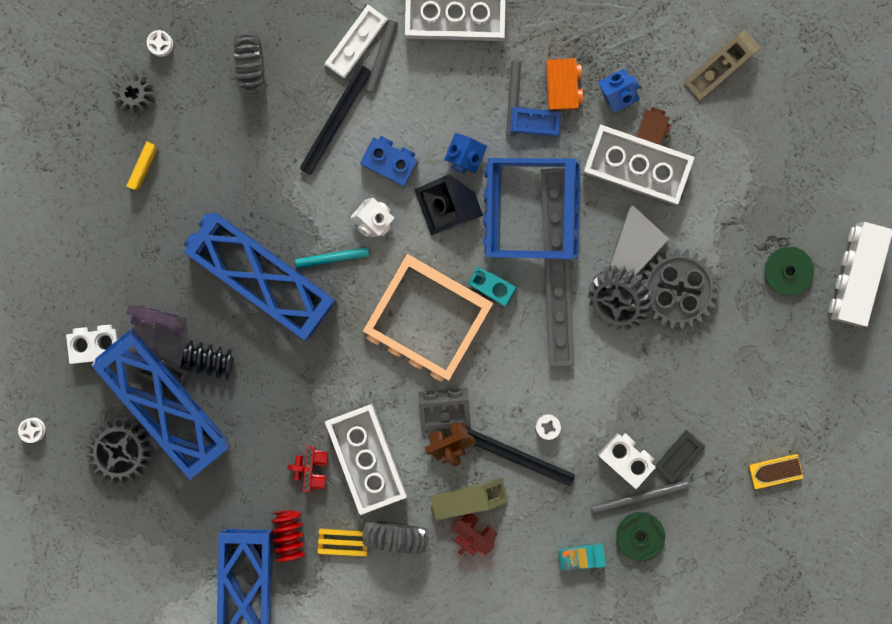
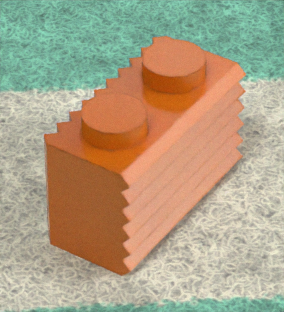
[546,58,583,111]

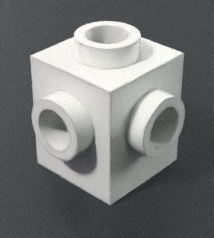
[350,198,394,237]

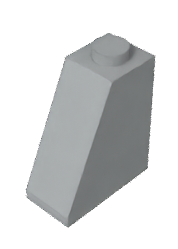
[609,205,669,275]

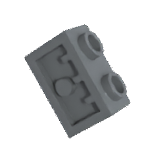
[418,387,471,430]

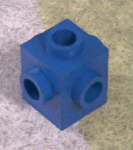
[598,69,640,113]
[444,133,487,174]

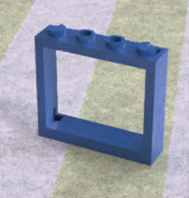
[483,158,581,259]

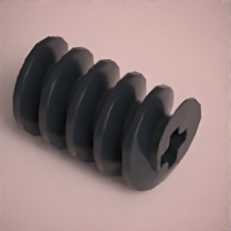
[180,340,234,381]

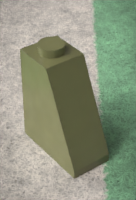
[430,478,508,520]

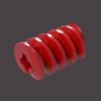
[271,510,305,562]

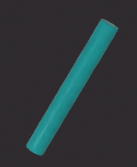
[295,247,370,269]

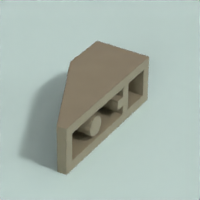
[684,29,761,100]

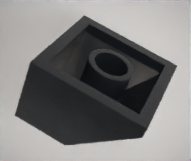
[414,174,483,235]

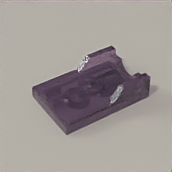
[126,304,187,337]

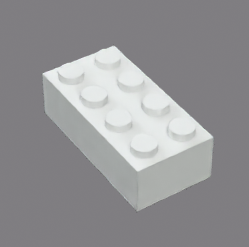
[405,0,505,41]
[583,124,695,206]
[829,222,892,327]
[325,403,407,515]

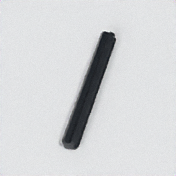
[300,65,371,175]
[466,427,575,486]

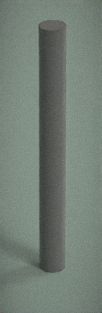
[591,480,689,515]

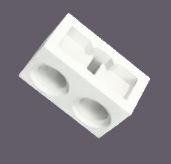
[66,324,120,364]
[598,433,656,489]

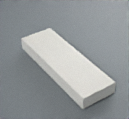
[325,5,388,79]

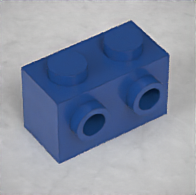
[360,136,418,187]

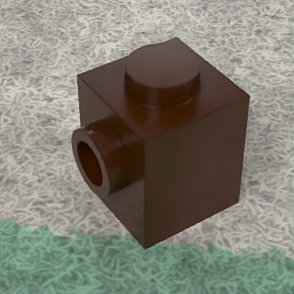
[636,107,672,145]

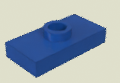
[509,107,561,137]

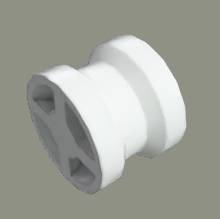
[147,30,174,57]
[536,414,561,440]
[18,418,46,443]

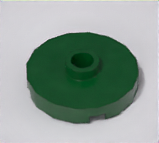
[764,247,814,295]
[616,512,665,561]

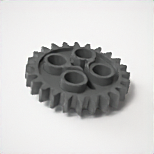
[642,249,720,329]

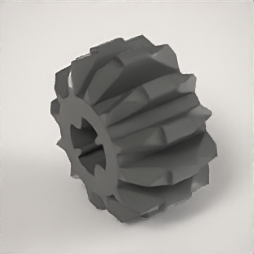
[112,73,155,115]

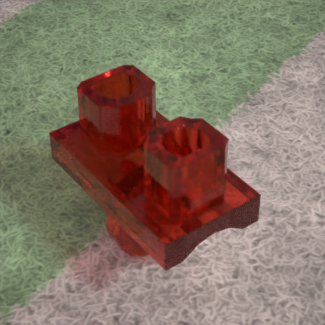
[450,513,497,556]

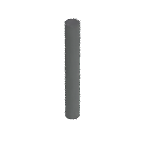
[365,20,398,93]
[506,61,521,136]

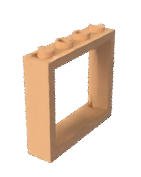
[363,254,493,382]

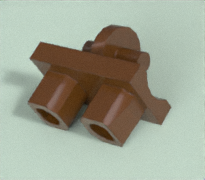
[425,422,476,467]

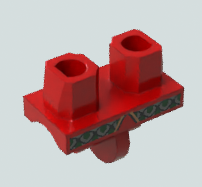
[287,446,329,492]

